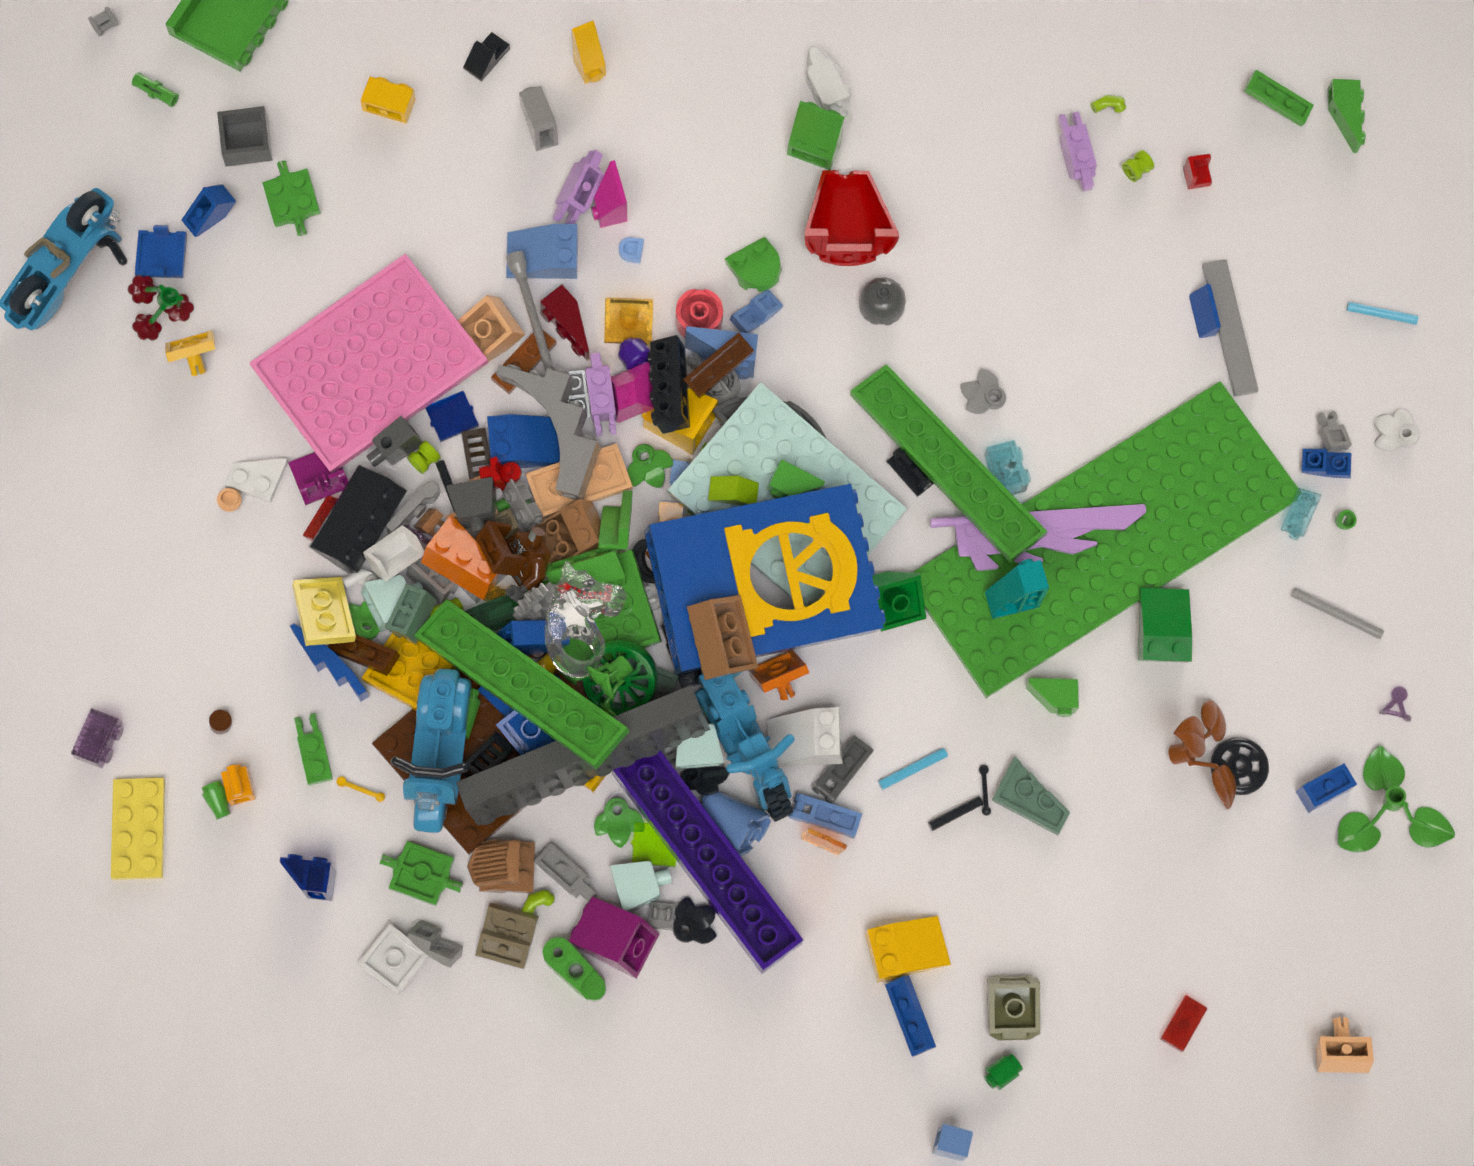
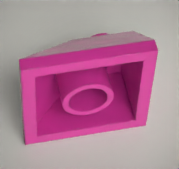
[591,160,628,228]
[611,362,654,423]

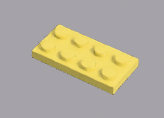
[111,778,165,880]

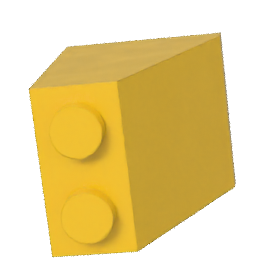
[642,388,718,455]

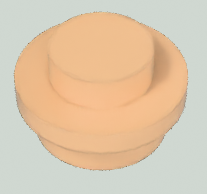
[217,488,242,512]

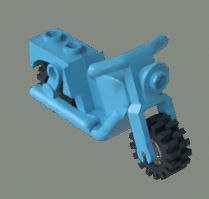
[696,674,795,822]

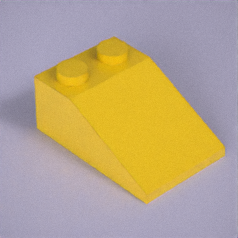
[865,916,951,983]

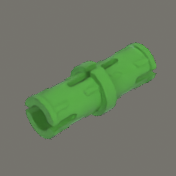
[131,72,179,107]

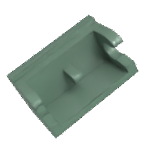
[385,584,437,644]

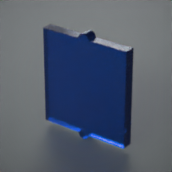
[425,391,479,442]

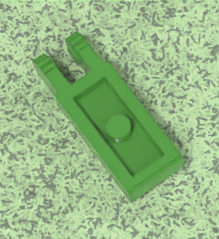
[294,713,333,786]

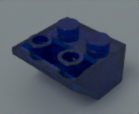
[280,854,337,901]

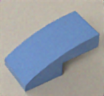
[729,289,783,333]

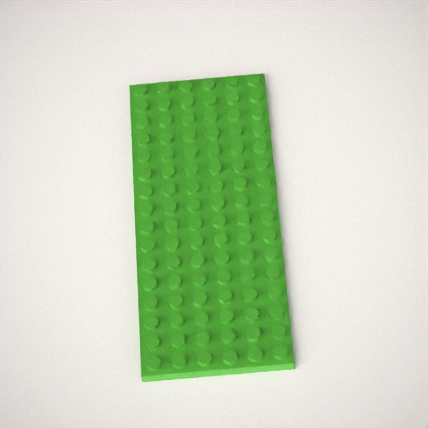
[912,381,1304,699]

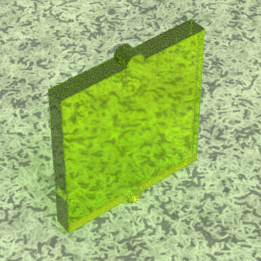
[630,822,676,867]

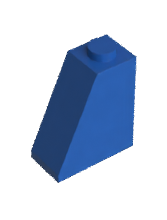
[496,620,571,655]

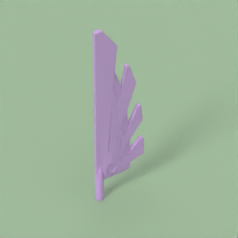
[930,504,1146,571]

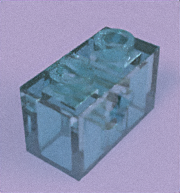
[984,440,1031,495]

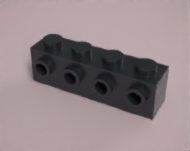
[648,335,690,434]

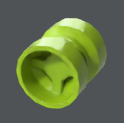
[1122,150,1155,182]
[407,441,441,474]

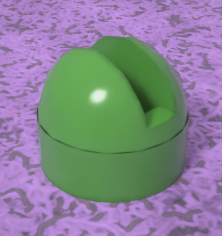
[1335,510,1357,530]

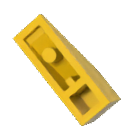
[572,20,606,84]

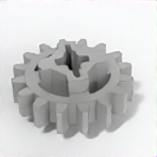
[513,582,562,621]

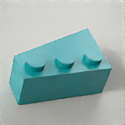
[985,559,1049,619]

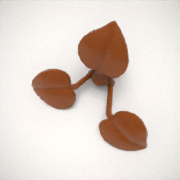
[1168,700,1236,810]

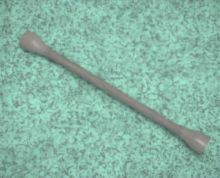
[506,251,555,373]

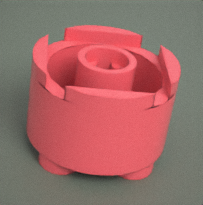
[675,289,723,339]

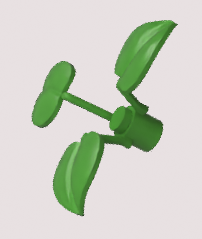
[549,649,633,717]
[1338,746,1455,852]

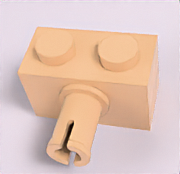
[1316,1017,1374,1073]

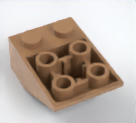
[526,499,601,571]

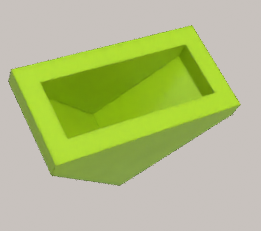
[708,476,759,506]

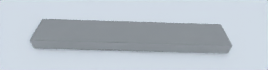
[1202,260,1258,397]

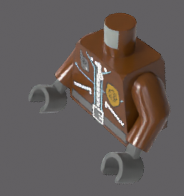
[505,527,551,602]

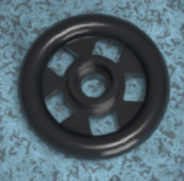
[1210,737,1269,795]

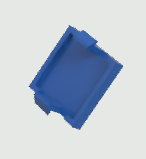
[135,225,187,278]

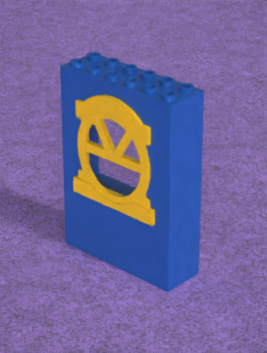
[644,484,885,675]

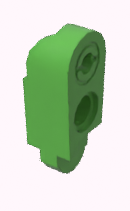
[543,937,606,1002]

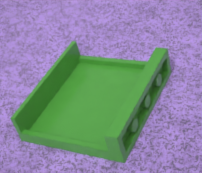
[165,0,289,72]

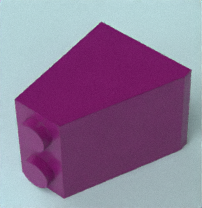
[569,896,660,979]

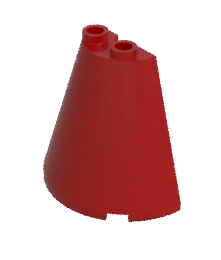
[804,170,899,266]

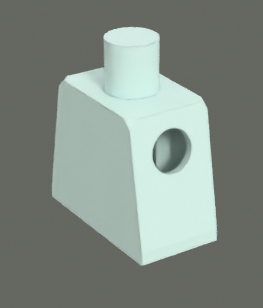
[361,575,423,632]
[675,724,724,769]
[610,861,672,913]

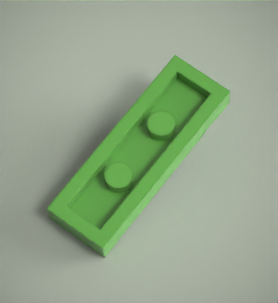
[1243,70,1314,126]

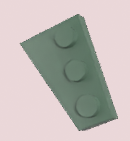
[991,756,1070,836]

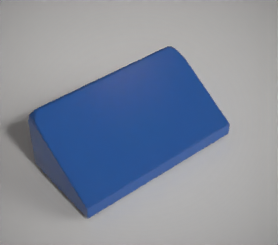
[1189,284,1221,338]

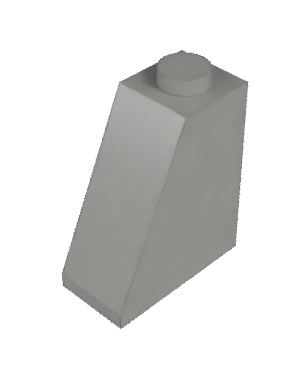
[519,86,558,151]

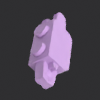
[1058,111,1097,192]
[552,150,604,224]
[585,352,617,437]

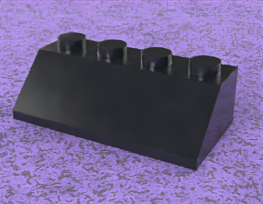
[309,465,407,574]

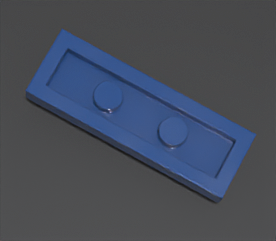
[885,975,936,1057]

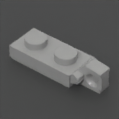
[534,843,597,902]

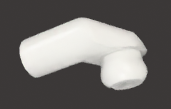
[342,569,379,589]

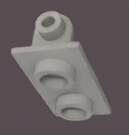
[503,479,543,532]

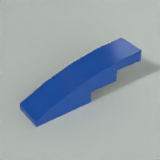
[290,624,369,702]

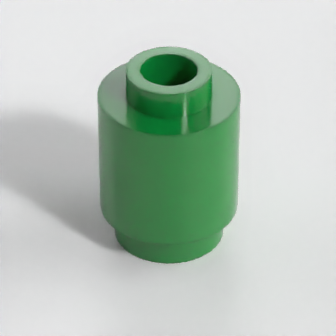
[984,1053,1023,1090]

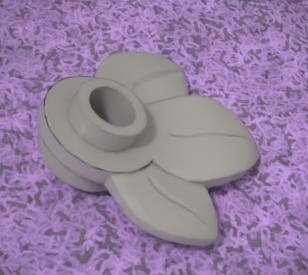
[960,369,1006,414]

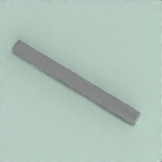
[1292,588,1384,639]

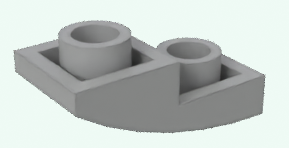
[567,369,591,417]

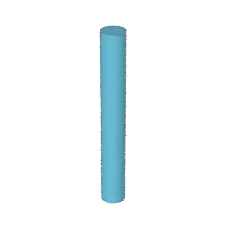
[1346,302,1419,325]
[878,748,948,790]

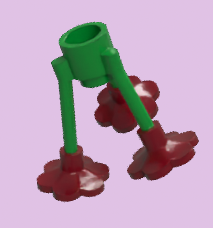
[128,276,194,341]

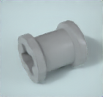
[88,6,119,36]

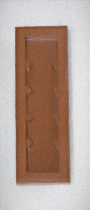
[491,330,557,394]

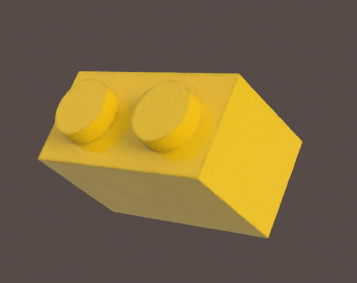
[360,76,416,124]

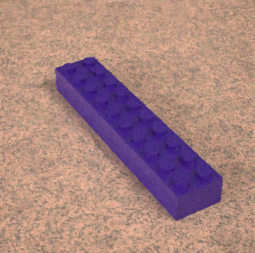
[612,750,804,974]

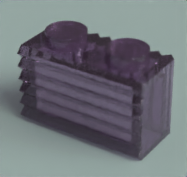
[71,708,124,768]

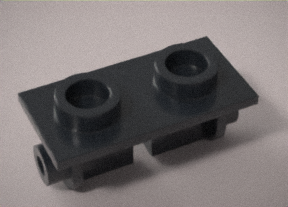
[886,448,934,497]

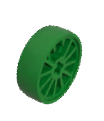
[583,640,658,715]

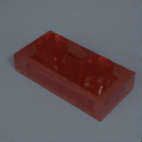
[1160,995,1208,1053]

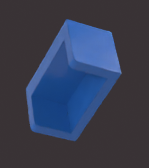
[1296,763,1357,813]

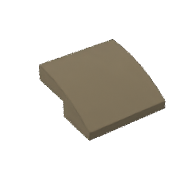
[475,903,539,969]

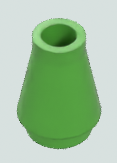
[201,781,231,819]

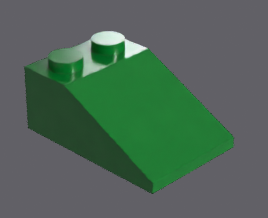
[1138,588,1192,663]

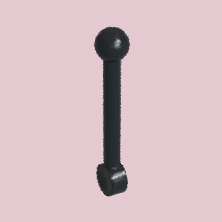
[978,765,991,816]

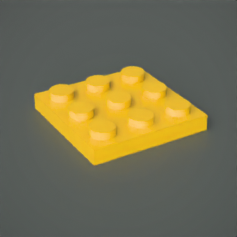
[362,633,455,710]

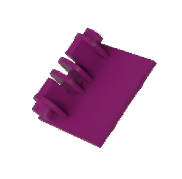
[288,452,348,506]

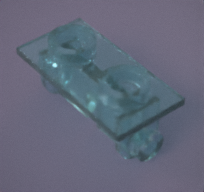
[1281,488,1322,540]

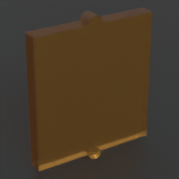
[800,828,847,855]

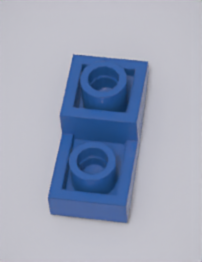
[1302,449,1352,478]

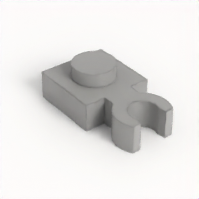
[1317,411,1352,452]

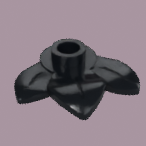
[682,766,730,795]
[673,897,717,944]

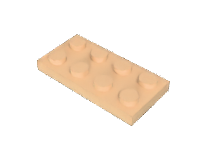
[525,443,633,519]

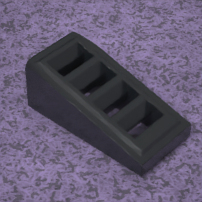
[463,732,515,777]

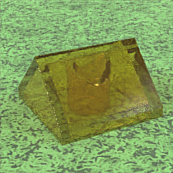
[604,297,653,345]

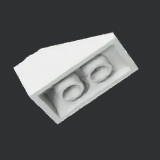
[767,707,843,767]

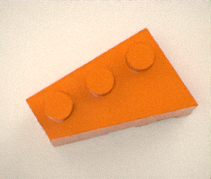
[421,515,499,600]

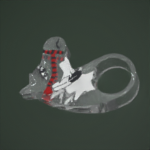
[544,561,627,678]

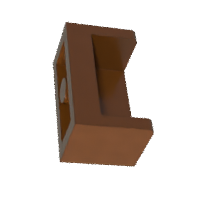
[476,521,528,576]

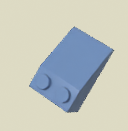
[506,224,578,279]
[685,326,758,379]

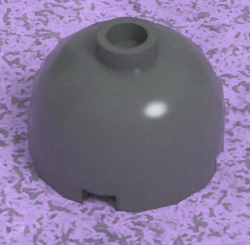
[859,277,906,326]

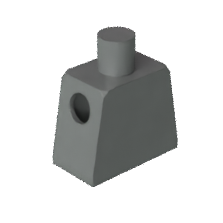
[366,416,423,467]
[447,477,496,537]

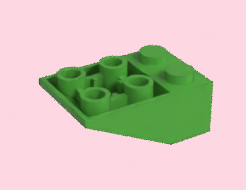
[787,101,845,170]

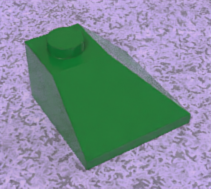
[872,571,926,632]

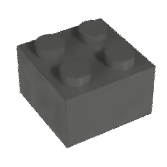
[217,106,273,167]

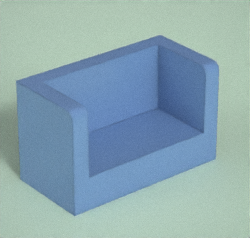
[932,1124,973,1161]

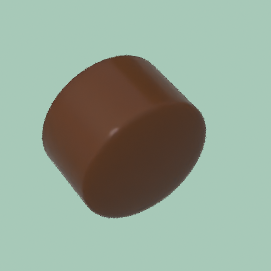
[209,710,232,734]

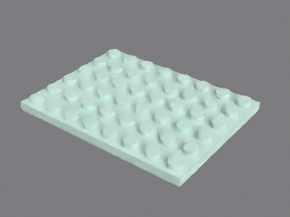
[667,382,907,607]

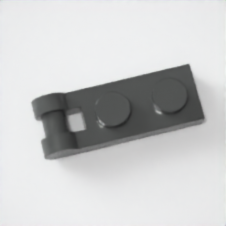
[812,735,874,804]

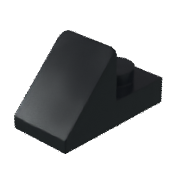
[463,32,510,82]

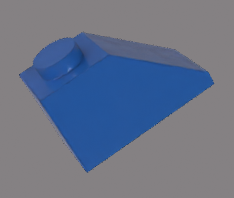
[181,184,237,237]

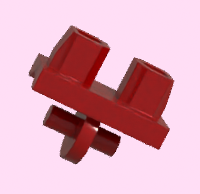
[479,457,522,492]

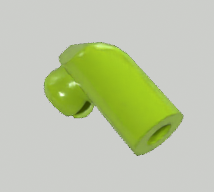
[1090,95,1126,113]
[521,889,555,915]

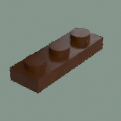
[683,332,755,399]
[328,634,400,676]

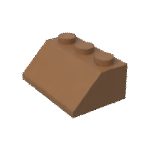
[687,595,758,680]

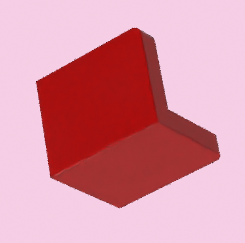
[1183,154,1212,189]

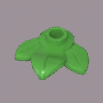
[627,444,673,488]
[348,601,386,640]
[594,798,644,848]

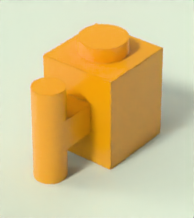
[221,765,255,806]

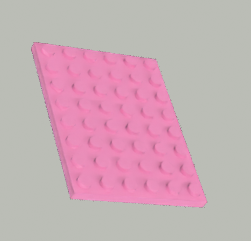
[249,253,489,474]

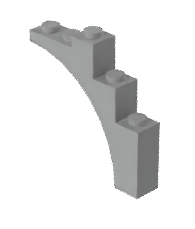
[496,364,601,500]

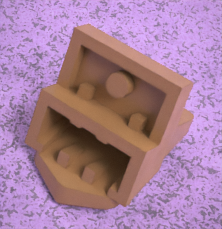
[467,839,535,894]

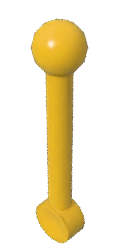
[336,776,385,802]

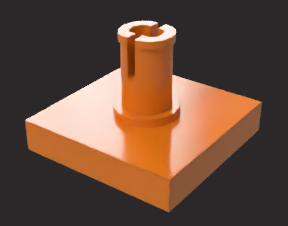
[748,650,809,701]

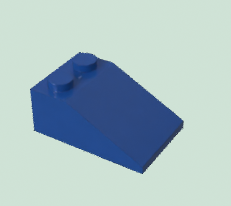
[487,414,560,469]
[496,674,563,755]

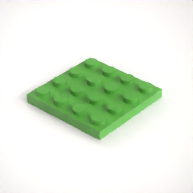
[542,549,662,674]

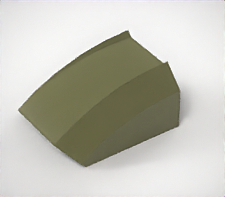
[987,975,1040,1040]

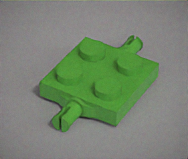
[262,161,321,236]
[380,841,464,906]

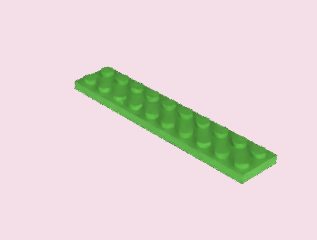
[850,364,1047,563]
[414,599,629,770]

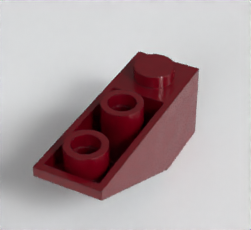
[540,284,590,361]

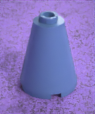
[701,791,771,856]

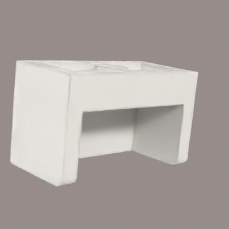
[363,525,424,581]

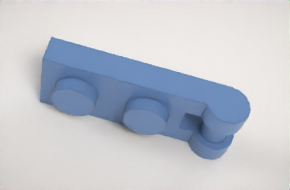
[788,793,862,839]

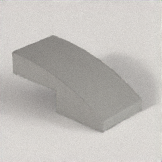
[407,921,463,968]

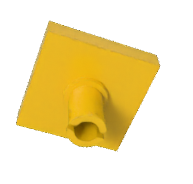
[165,330,215,376]

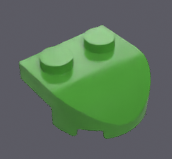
[724,237,782,292]

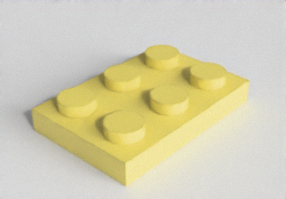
[292,577,356,646]

